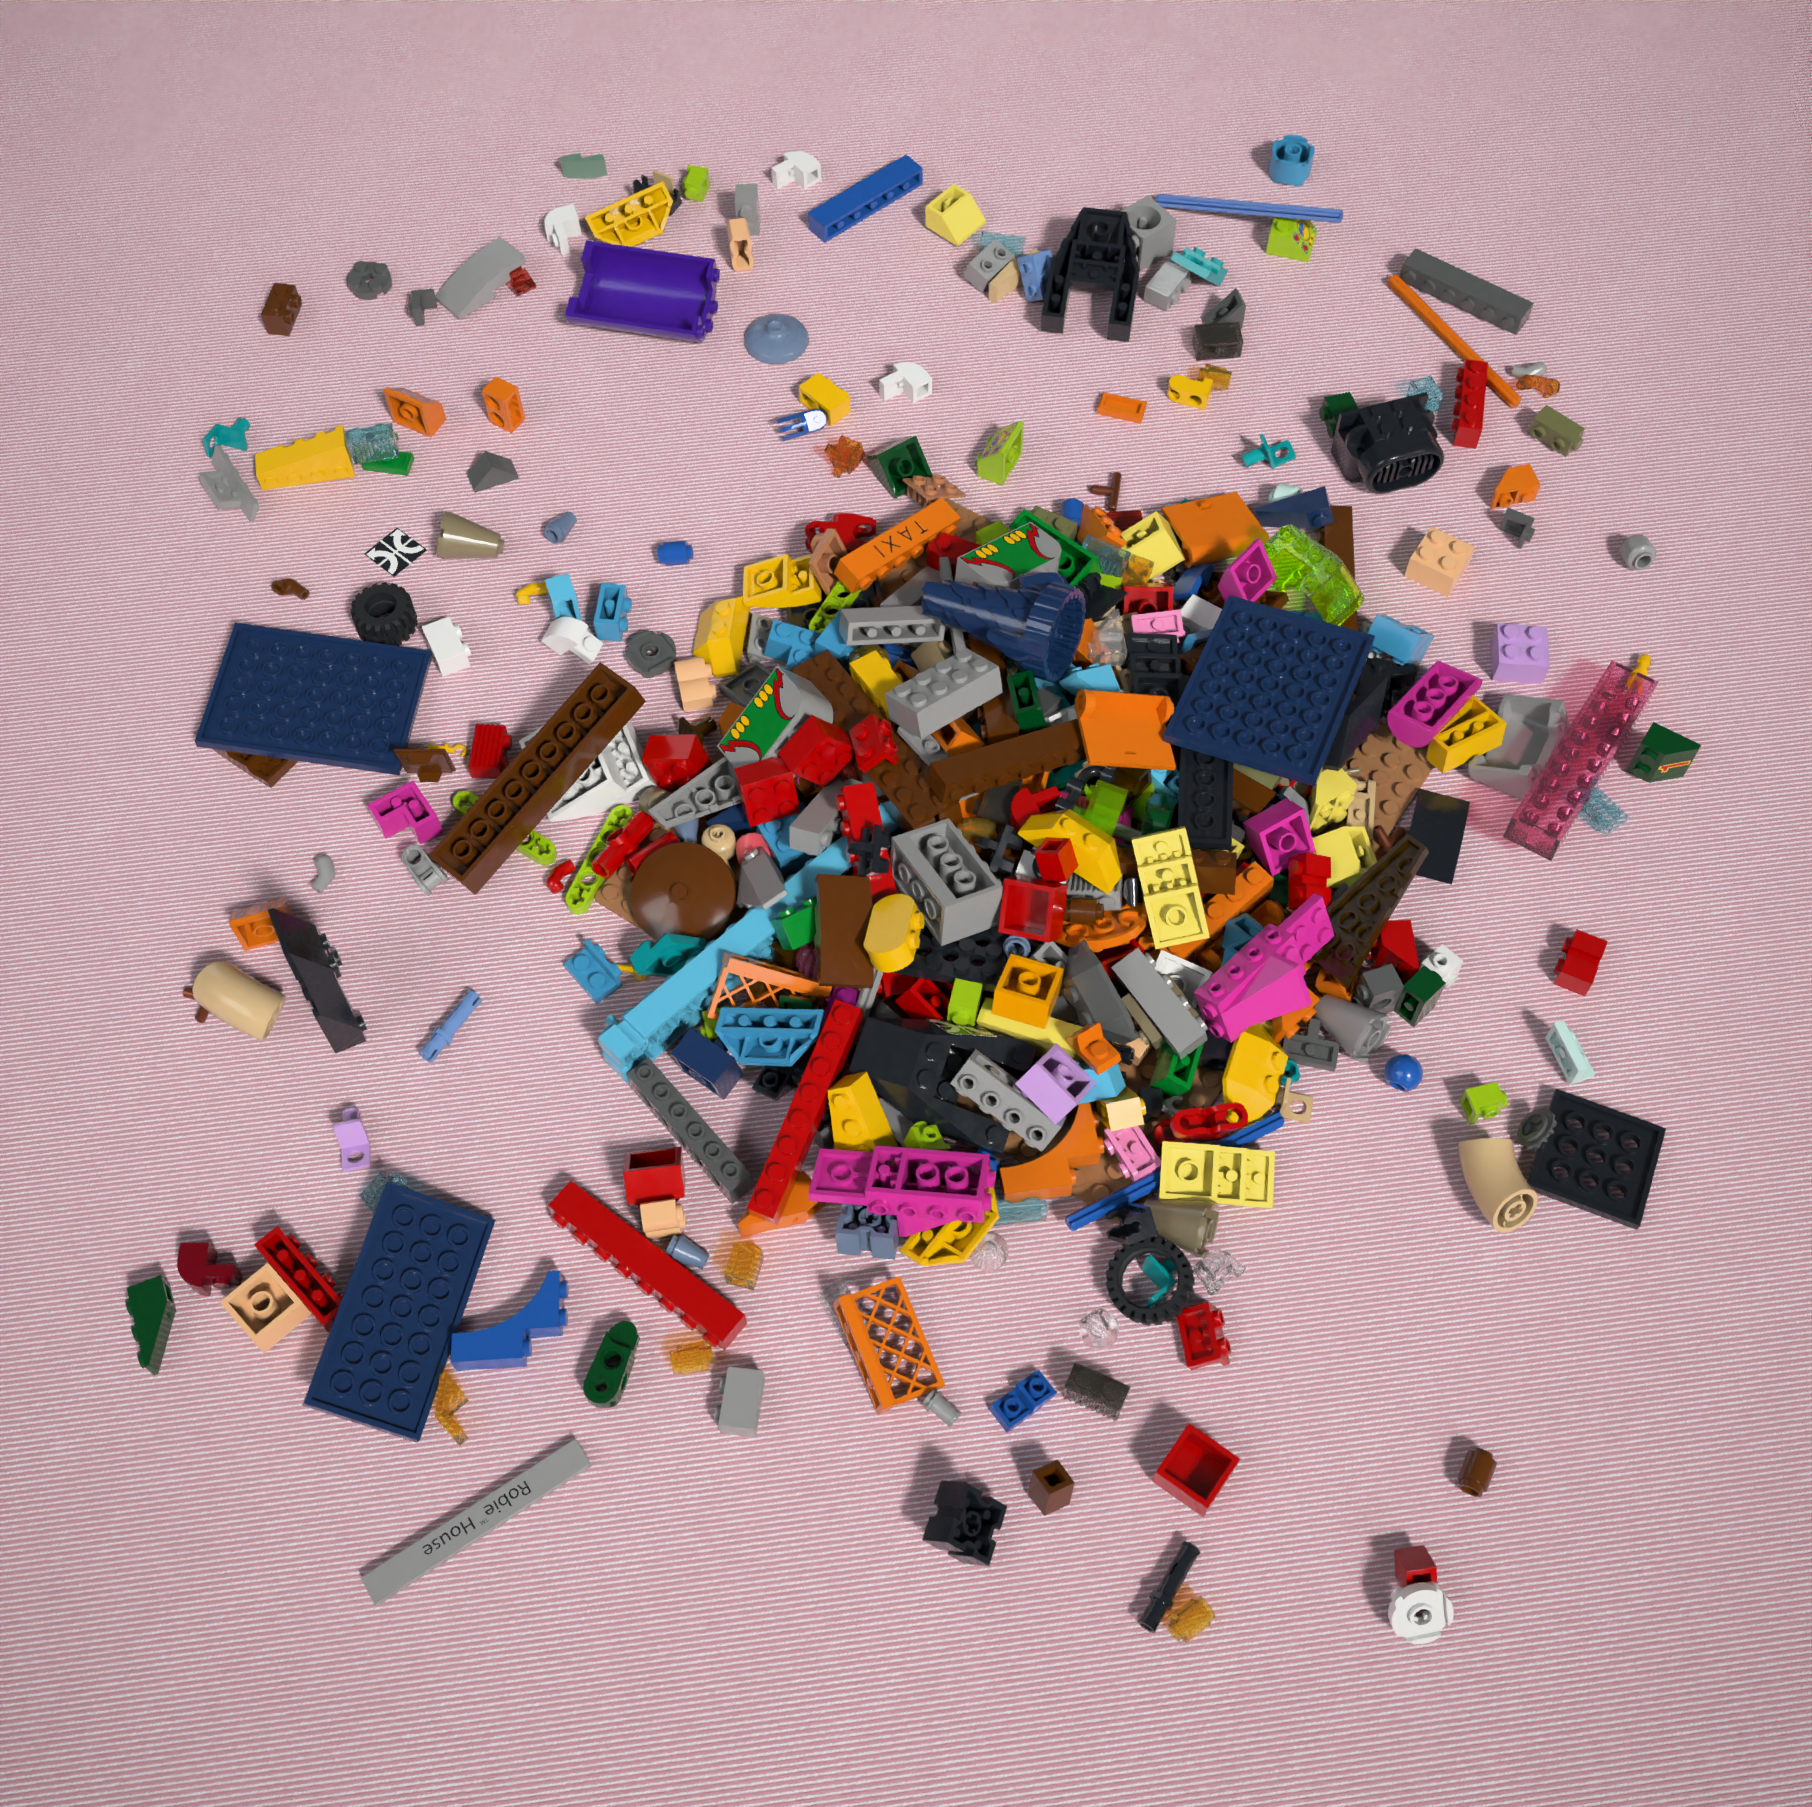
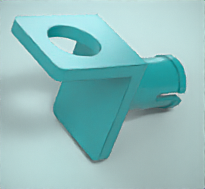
[203,417,250,457]
[1241,433,1296,469]
[1141,1255,1177,1308]

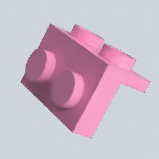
[1131,609,1186,645]
[1103,1126,1161,1182]

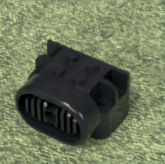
[1331,392,1444,494]

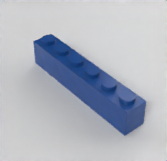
[808,154,923,243]

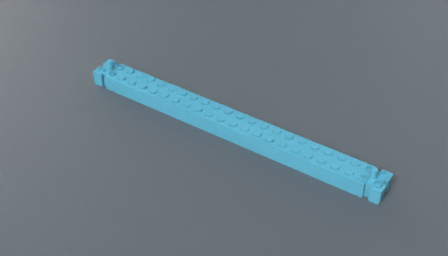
[598,663,1077,1083]

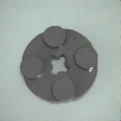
[347,261,392,300]
[627,631,677,678]

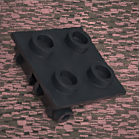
[1075,572,1128,622]

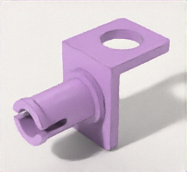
[333,1107,371,1172]

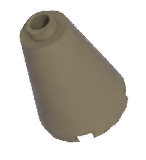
[436,511,505,559]
[1140,1199,1219,1258]

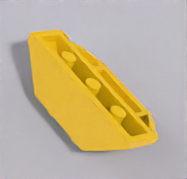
[585,181,673,247]
[692,595,751,678]
[1018,809,1122,895]
[1222,1023,1288,1129]
[899,1188,1000,1266]

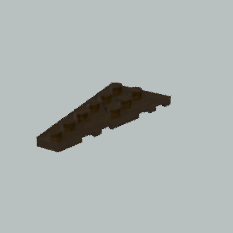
[1310,834,1429,989]

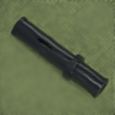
[1138,1541,1200,1633]

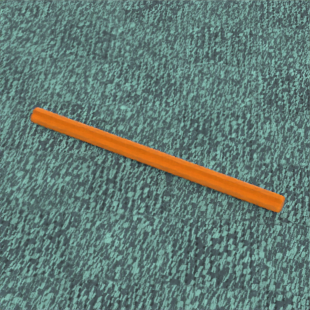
[1387,274,1522,408]

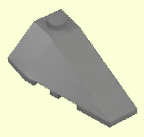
[648,757,741,829]
[736,847,788,910]

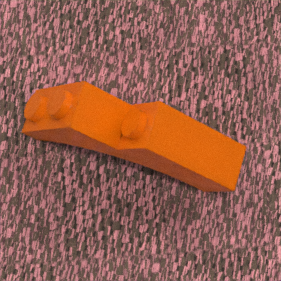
[999,1102,1104,1205]

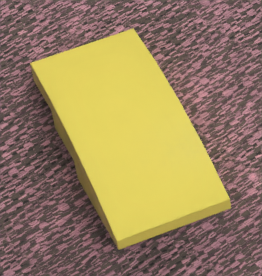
[1132,826,1210,949]
[1159,1141,1275,1209]

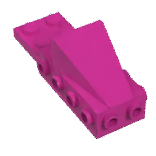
[1194,893,1335,1043]
[808,1145,996,1237]

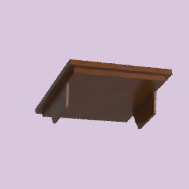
[394,749,456,782]

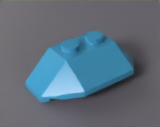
[715,1007,826,1066]

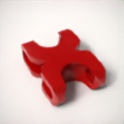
[1153,1102,1248,1147]

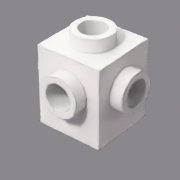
[1418,944,1463,988]

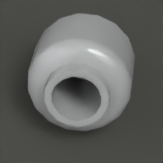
[1619,534,1656,570]

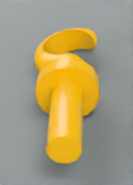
[428,743,468,756]

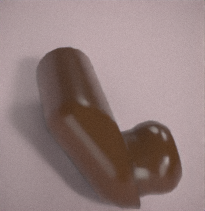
[271,578,309,600]

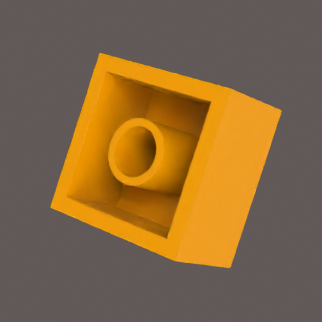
[991,954,1064,1029]

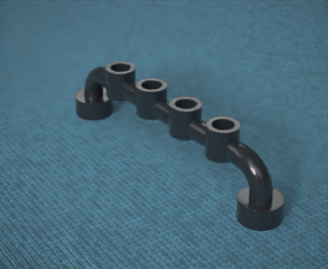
[1031,766,1118,883]

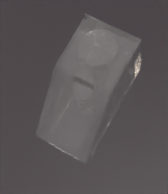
[1087,609,1127,666]

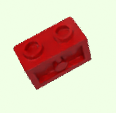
[1176,1302,1231,1370]

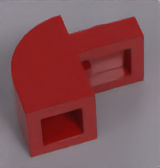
[1011,786,1060,842]

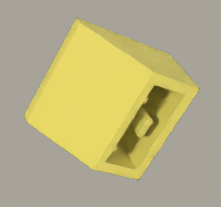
[925,184,986,246]
[1121,511,1185,583]
[1307,768,1358,834]
[1312,826,1377,888]

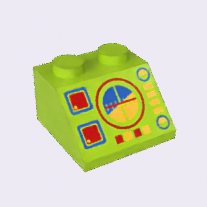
[1266,217,1318,262]
[975,421,1024,486]

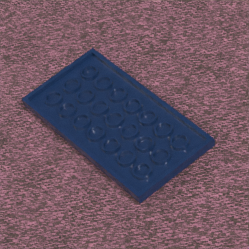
[302,1181,496,1443]

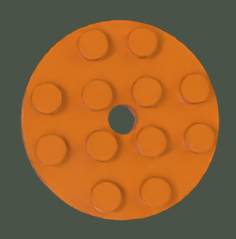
[1054,896,1148,952]

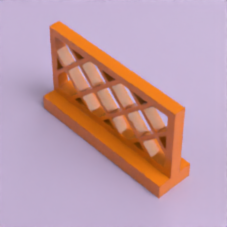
[706,951,832,1020]
[833,1276,945,1415]

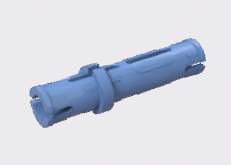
[418,990,482,1063]

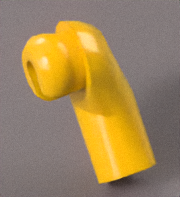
[515,582,548,605]

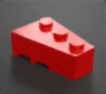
[927,532,982,581]
[895,978,977,1024]

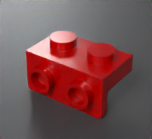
[849,713,899,773]

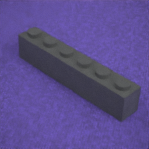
[1399,248,1534,335]

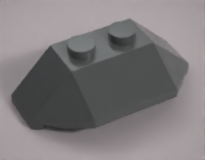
[1061,940,1139,1045]

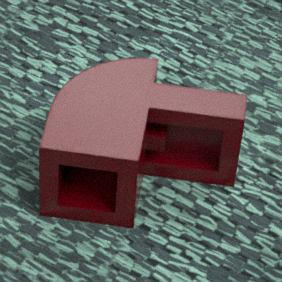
[177,1242,242,1296]

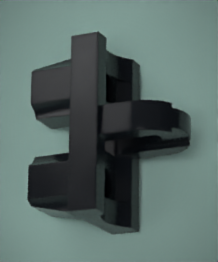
[848,824,892,877]
[976,824,1024,875]

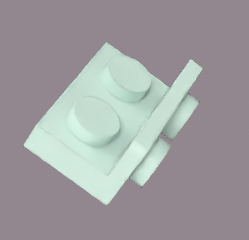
[1545,1020,1595,1085]

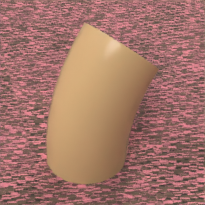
[192,961,286,1042]
[1457,1138,1538,1233]

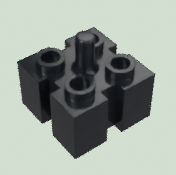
[922,1480,1007,1566]

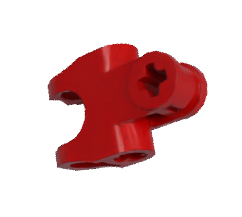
[805,513,876,553]

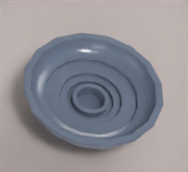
[744,313,809,364]

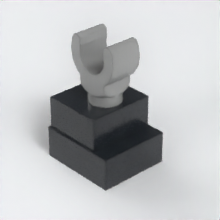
[1137,1086,1183,1123]

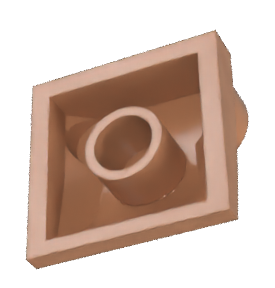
[808,528,849,596]

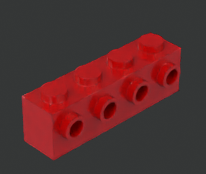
[1451,359,1488,449]
[254,1226,344,1333]

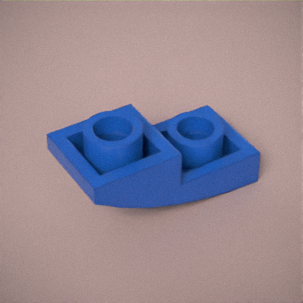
[1173,564,1214,601]
[989,1369,1057,1433]

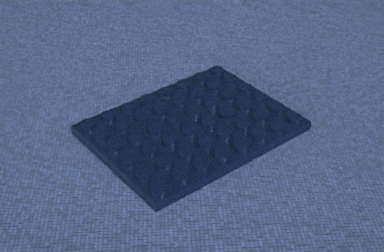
[1163,595,1375,787]
[195,622,432,775]

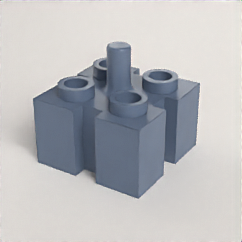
[835,1204,899,1260]

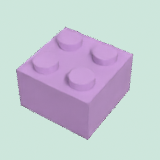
[1490,623,1550,684]
[1015,1043,1096,1125]

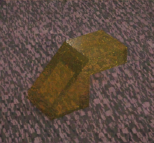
[435,1371,469,1446]

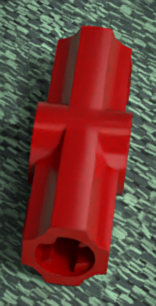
[591,811,654,879]

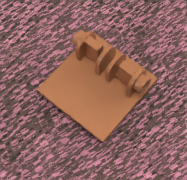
[903,474,966,508]

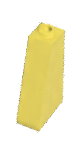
[976,997,1084,1063]

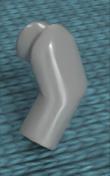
[1511,362,1546,381]
[311,855,336,893]

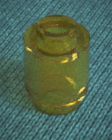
[1197,364,1232,391]
[957,817,996,844]
[670,1340,714,1376]
[1167,1596,1215,1643]

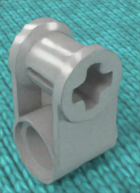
[402,845,449,896]

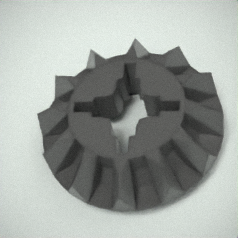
[1517,1108,1557,1150]

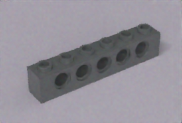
[626,1057,754,1204]

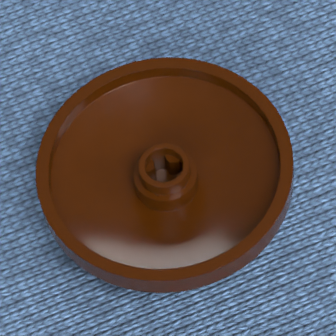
[631,842,737,943]

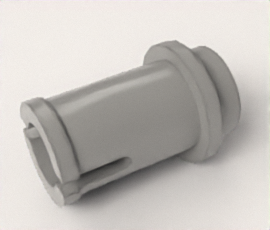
[923,1389,962,1427]

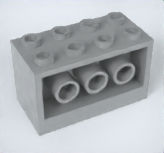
[890,818,1003,946]

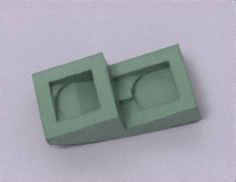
[559,153,607,179]

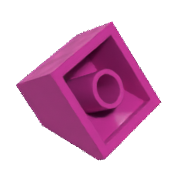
[1218,538,1278,602]
[1243,798,1316,877]

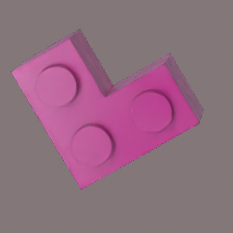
[367,780,443,844]

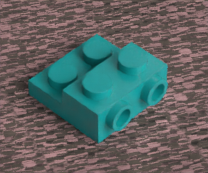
[1170,247,1228,287]
[630,933,707,978]

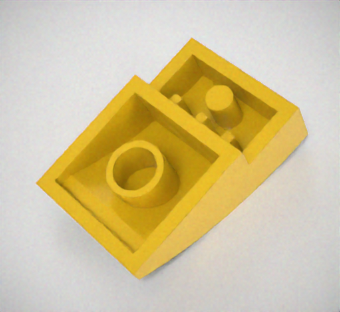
[743,553,821,608]

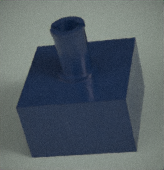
[670,1028,744,1100]

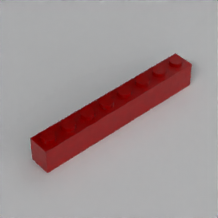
[835,782,915,1000]
[747,999,864,1225]
[548,1180,747,1351]

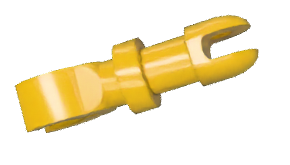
[1627,654,1651,694]

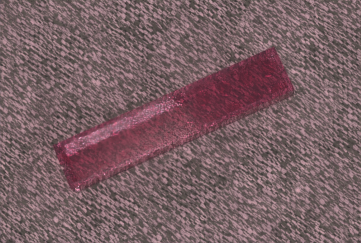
[1503,660,1659,861]

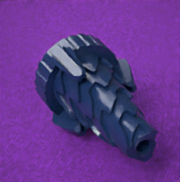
[922,572,1086,683]

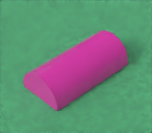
[1387,660,1483,747]

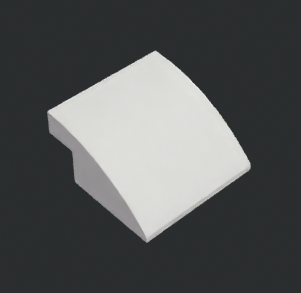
[519,720,658,822]

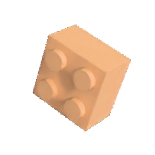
[1404,527,1475,597]
[220,1263,311,1353]

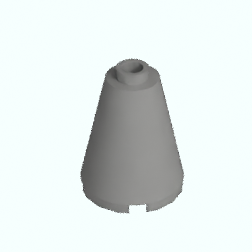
[1314,994,1391,1063]

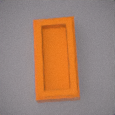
[1097,392,1147,424]

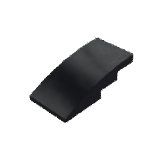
[1125,633,1184,723]
[1408,788,1470,885]

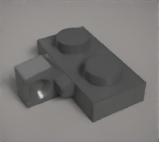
[1282,1018,1340,1072]

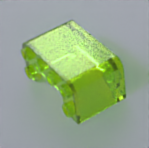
[1263,525,1365,626]

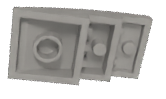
[435,237,526,319]

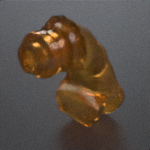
[1516,375,1560,398]

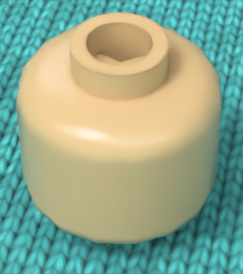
[701,824,736,860]

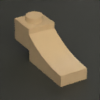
[989,249,1040,304]

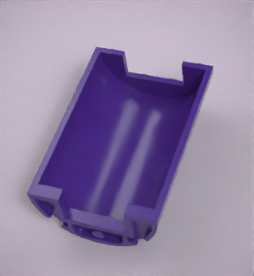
[564,240,720,343]

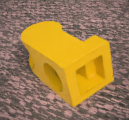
[1167,375,1213,410]

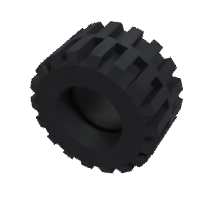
[350,582,418,646]

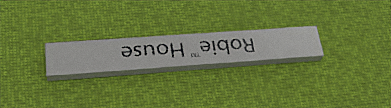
[361,1439,592,1606]

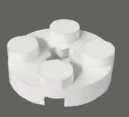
[1388,1581,1454,1644]

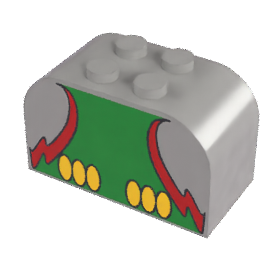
[955,522,1061,590]
[717,665,833,778]

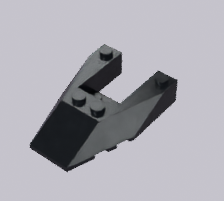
[1041,207,1140,342]
[1323,658,1393,771]
[268,908,368,1054]
[847,1017,1037,1155]

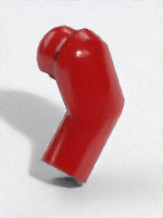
[546,859,576,894]

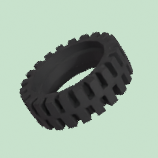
[1106,1236,1195,1326]

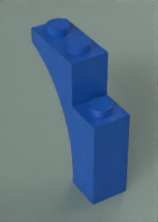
[451,1271,569,1371]

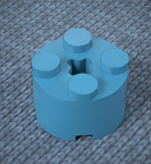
[1268,135,1315,186]

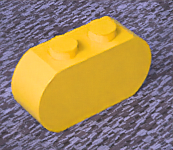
[863,894,924,972]

